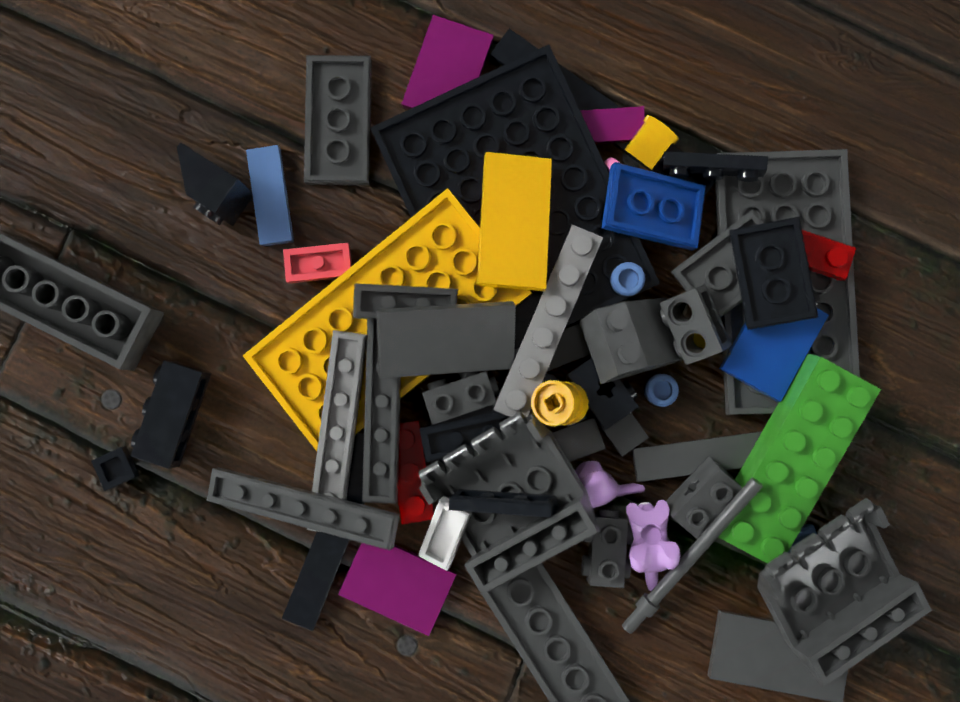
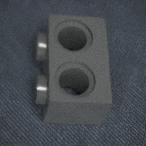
[660,284,732,365]

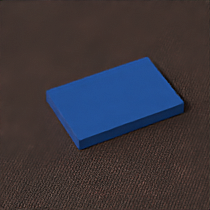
[601,162,706,251]
[719,308,829,402]

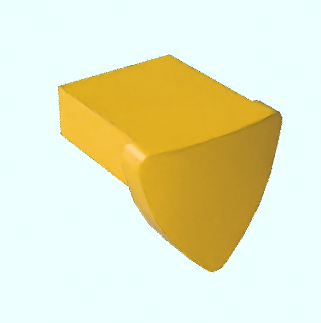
[624,115,679,170]

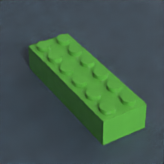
[718,354,881,563]

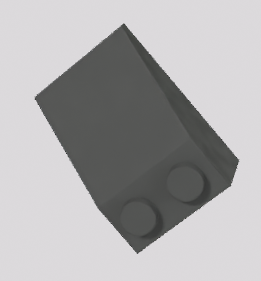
[579,297,684,384]

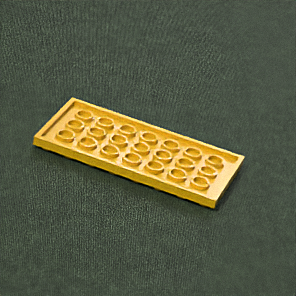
[243,188,532,451]

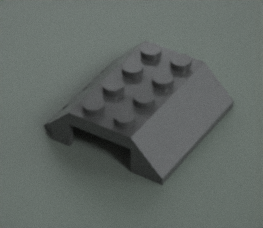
[419,411,599,594]
[757,498,932,687]

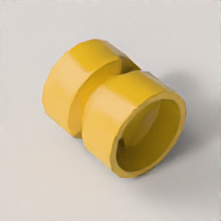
[531,380,589,426]

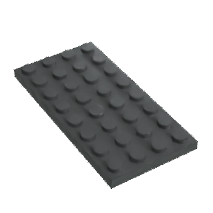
[715,149,860,415]

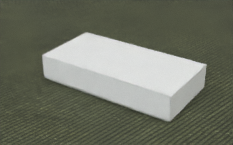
[418,496,472,571]

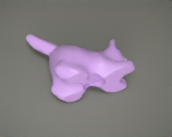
[575,461,645,508]
[626,500,680,591]

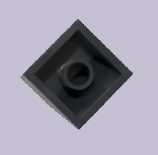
[177,142,253,226]

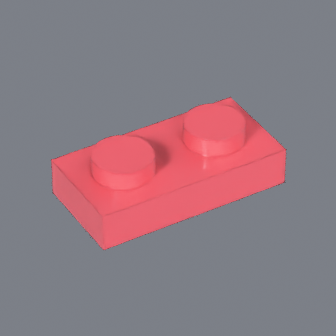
[283,243,352,284]

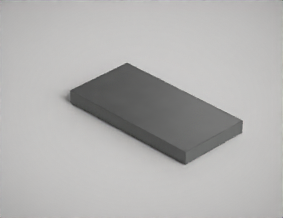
[304,55,372,185]
[377,301,516,378]
[707,609,848,702]

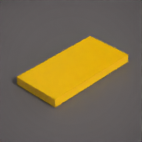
[477,152,552,291]

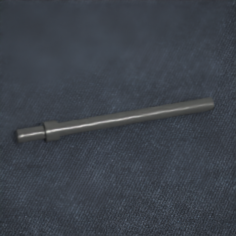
[622,477,763,634]

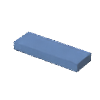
[246,145,294,247]

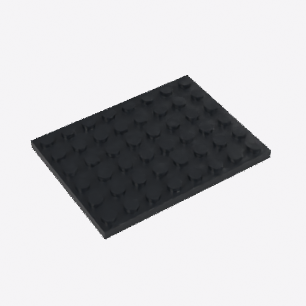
[370,45,660,350]

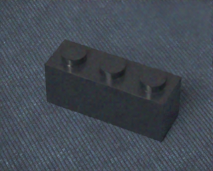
[131,360,211,469]

